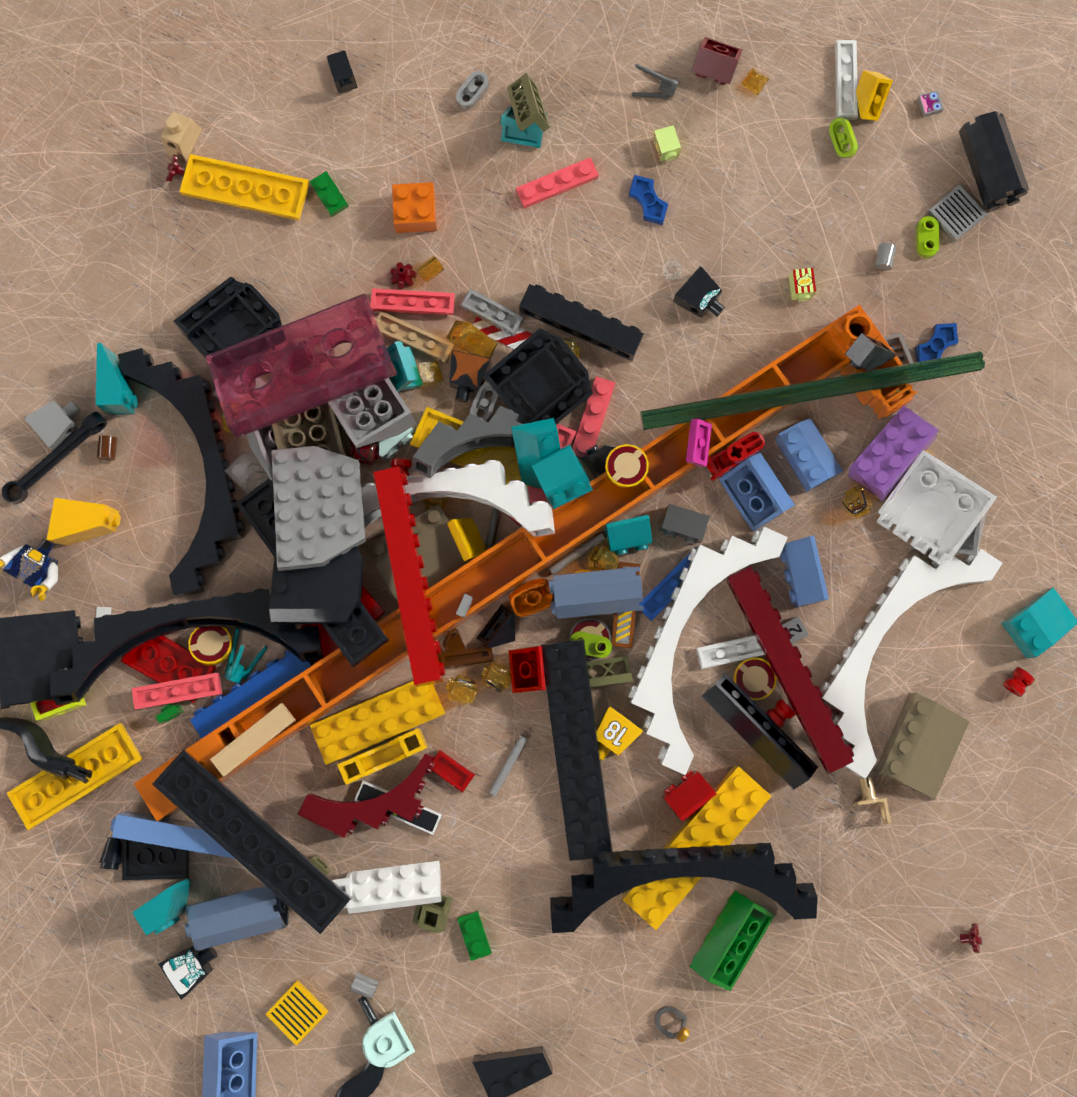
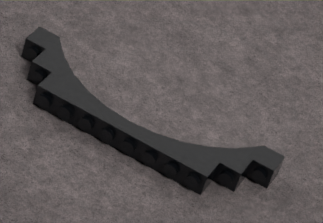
[118,348,245,598]
[50,589,323,705]
[550,843,818,933]

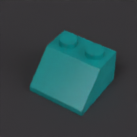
[531,445,593,509]
[604,515,653,556]

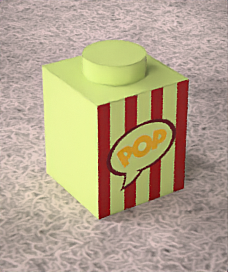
[653,125,681,162]
[789,268,816,302]

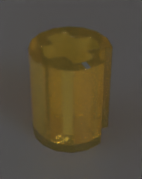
[416,256,444,283]

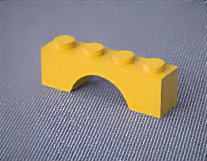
[337,728,429,785]

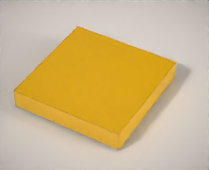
[447,517,487,561]

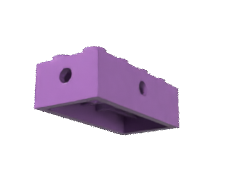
[848,406,938,501]

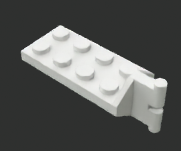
[332,861,441,914]

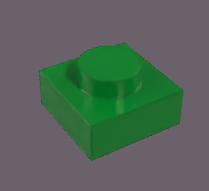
[155,704,184,724]

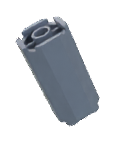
[549,567,644,619]
[185,885,289,950]

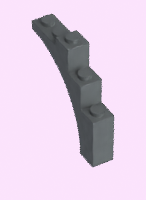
[412,406,522,479]

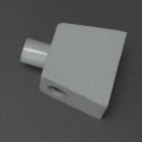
[24,401,81,450]

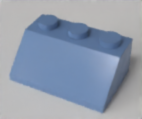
[775,418,843,492]
[719,453,795,532]
[780,536,829,608]
[202,1032,258,1097]

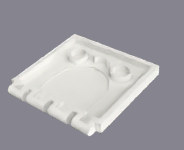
[877,450,997,565]

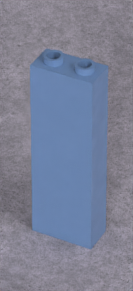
[111,811,235,859]

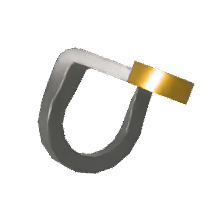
[655,1006,690,1042]

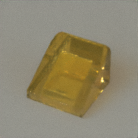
[417,361,444,387]

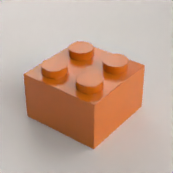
[392,182,437,233]

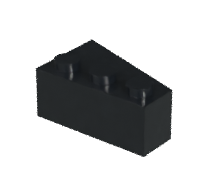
[472,1046,553,1097]

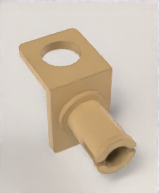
[853,778,891,825]

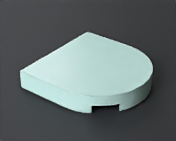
[362,1011,415,1068]

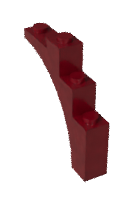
[297,753,436,838]

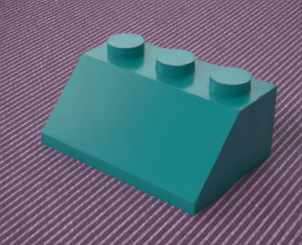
[511,418,561,489]
[132,877,192,936]

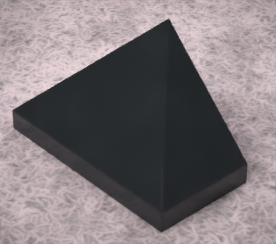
[477,604,516,648]

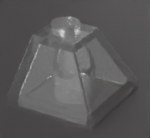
[225,450,269,494]

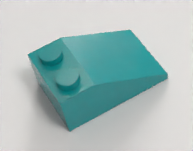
[96,343,138,415]
[1001,587,1077,658]

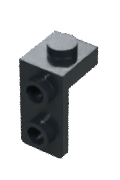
[327,50,358,94]

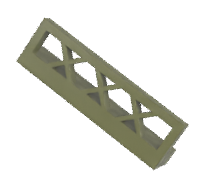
[507,73,550,132]
[587,656,633,687]

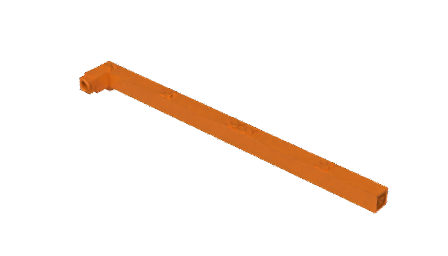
[134,304,917,821]

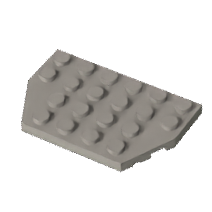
[272,446,366,571]

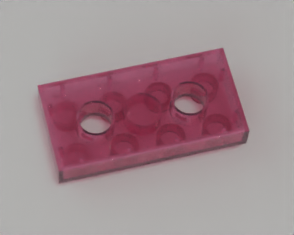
[206,293,397,438]

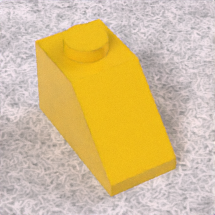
[856,70,893,121]

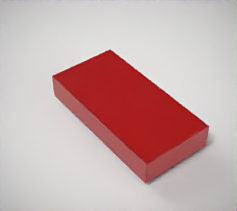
[432,750,475,793]

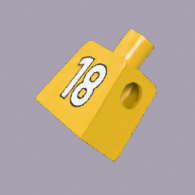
[597,706,643,760]

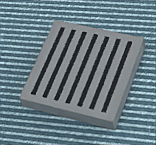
[927,185,987,242]

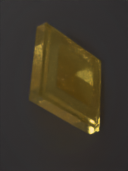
[741,68,769,95]

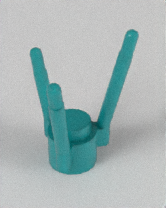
[224,628,267,683]

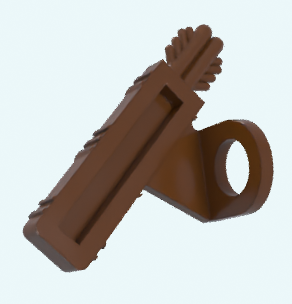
[439,628,494,669]

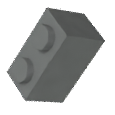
[660,504,710,545]

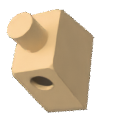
[161,112,202,162]

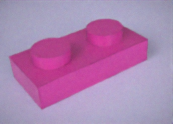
[686,419,712,467]

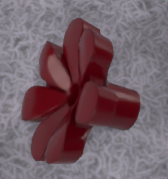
[166,154,185,182]
[390,262,417,289]
[960,923,982,953]

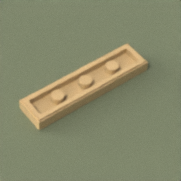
[371,311,455,364]
[210,703,296,777]

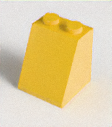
[46,498,121,546]

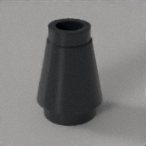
[99,837,121,870]

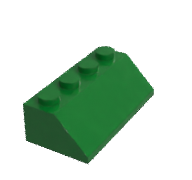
[689,890,775,991]

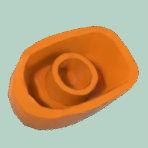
[509,578,554,617]

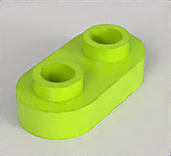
[829,118,858,158]
[916,216,939,259]
[570,631,612,658]

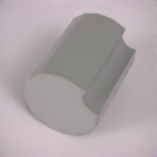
[874,243,896,271]
[350,972,379,999]

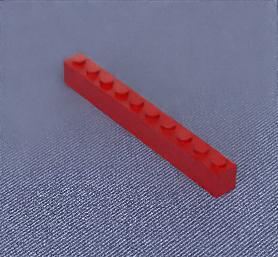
[373,467,446,687]

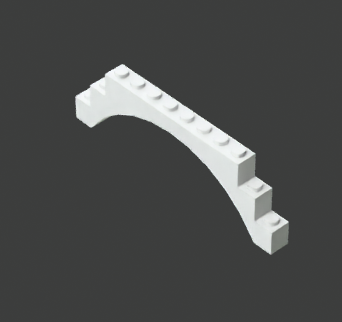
[362,460,555,537]
[628,527,788,775]
[820,549,1002,779]

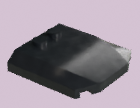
[174,277,285,382]
[483,328,593,424]
[269,545,364,624]

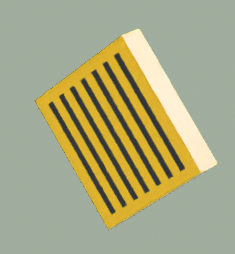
[266,980,329,1046]

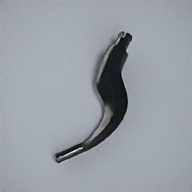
[0,717,93,784]
[335,996,385,1097]

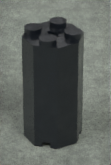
[959,111,1029,212]

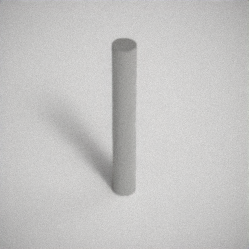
[549,533,605,575]
[489,735,528,796]

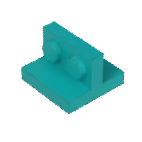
[500,106,548,148]
[376,341,423,393]

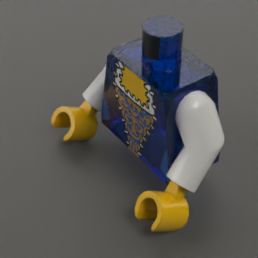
[0,538,58,601]

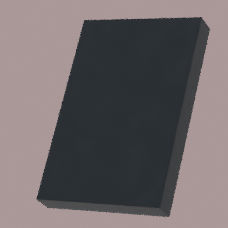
[122,839,189,880]

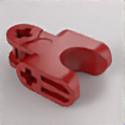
[706,432,765,482]

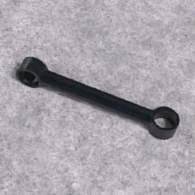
[2,412,107,504]

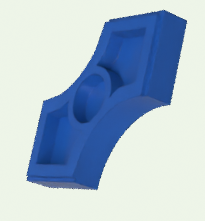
[629,175,668,225]
[915,323,959,368]

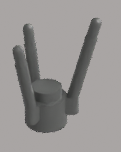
[631,64,678,100]

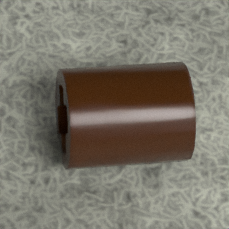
[97,435,117,461]

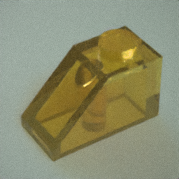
[446,320,498,358]

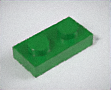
[309,171,349,217]
[457,910,492,961]

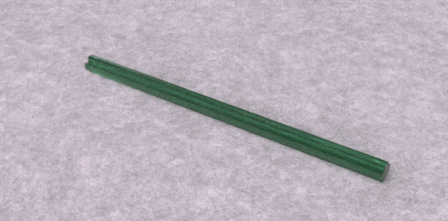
[640,351,985,430]

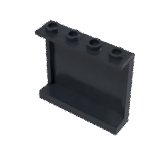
[0,610,89,709]

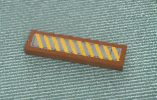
[611,562,640,649]

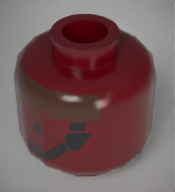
[349,440,379,465]

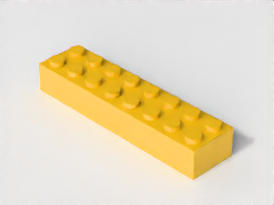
[621,765,772,930]

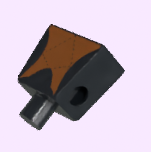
[449,350,492,402]

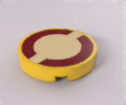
[605,444,649,488]
[188,626,232,666]
[733,657,777,700]

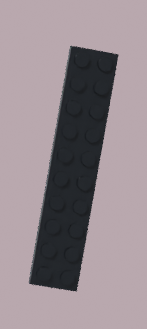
[236,478,389,667]
[540,639,613,861]
[152,749,351,934]

